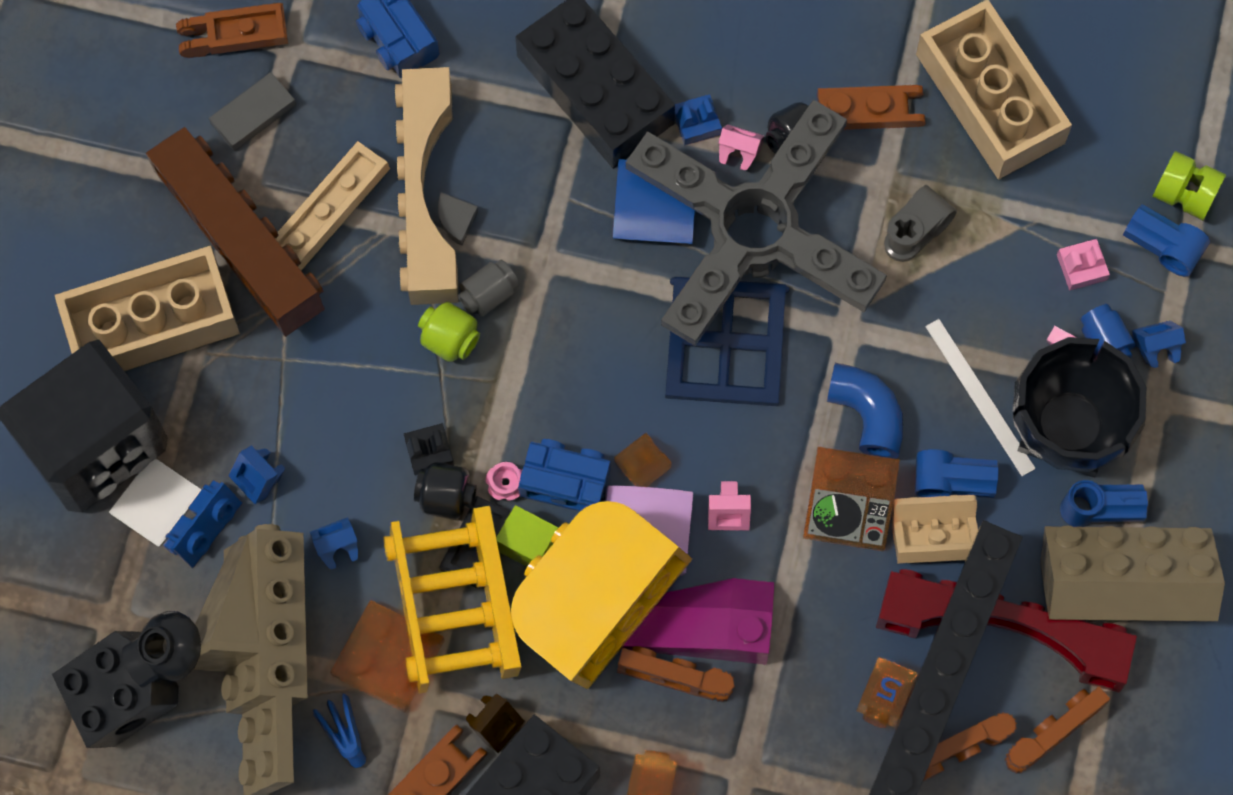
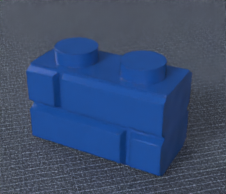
[356,0,440,78]
[518,439,611,511]

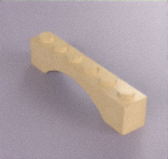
[395,67,459,305]

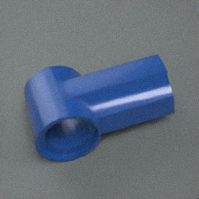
[1123,204,1210,277]
[915,449,998,498]
[1060,480,1148,527]

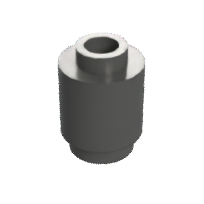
[458,260,520,317]

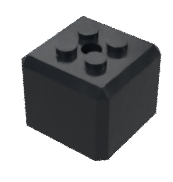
[0,339,168,512]

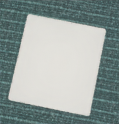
[109,459,201,547]

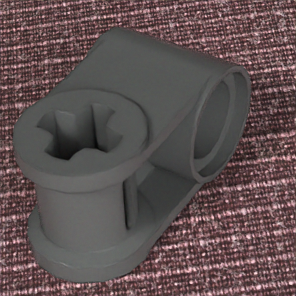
[884,185,957,262]

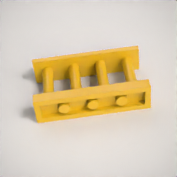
[383,506,521,694]

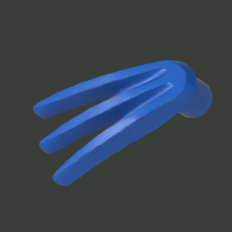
[313,693,366,768]

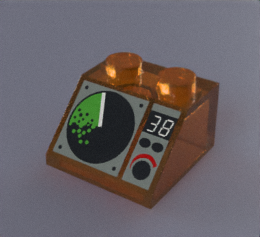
[803,447,900,552]

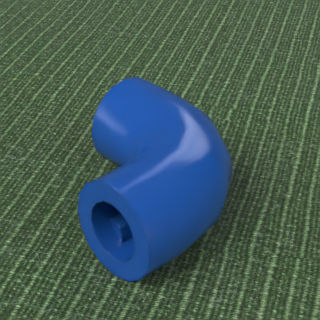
[827,362,903,459]

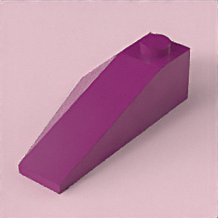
[620,578,774,665]

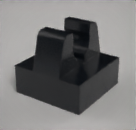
[403,423,454,476]

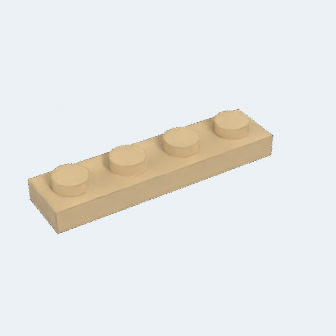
[276,141,390,270]

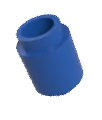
[1080,304,1136,358]

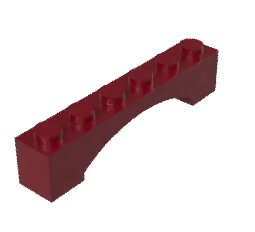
[876,569,1137,693]

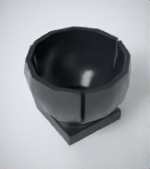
[1013,337,1147,478]

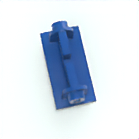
[163,480,242,568]

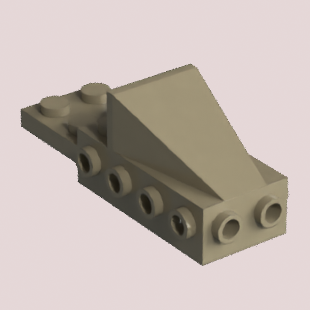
[193,524,308,795]

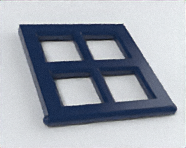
[665,276,790,406]

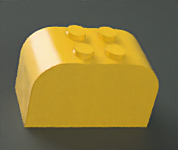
[511,501,692,689]

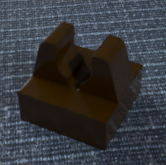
[466,693,525,753]

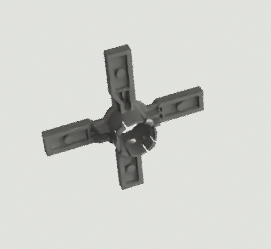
[626,99,887,346]

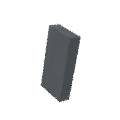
[209,72,296,151]

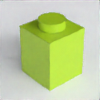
[496,505,558,567]

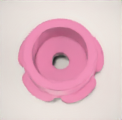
[485,462,522,501]

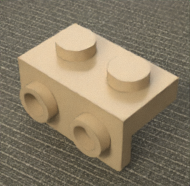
[892,495,978,564]

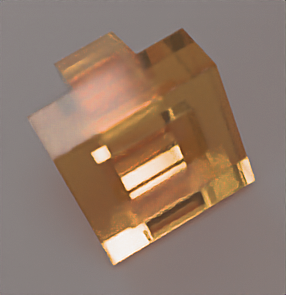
[614,433,672,487]

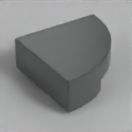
[438,193,478,245]

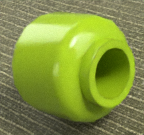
[418,302,481,362]

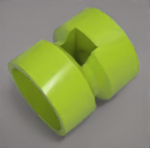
[1152,151,1226,221]

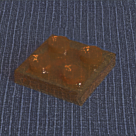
[330,600,445,713]

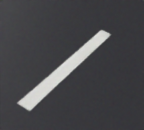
[925,319,1036,476]

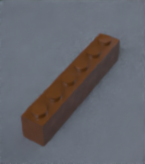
[146,127,325,337]

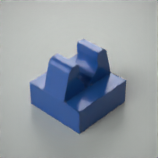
[675,94,722,146]
[1132,320,1186,368]
[229,445,285,504]
[310,517,358,570]

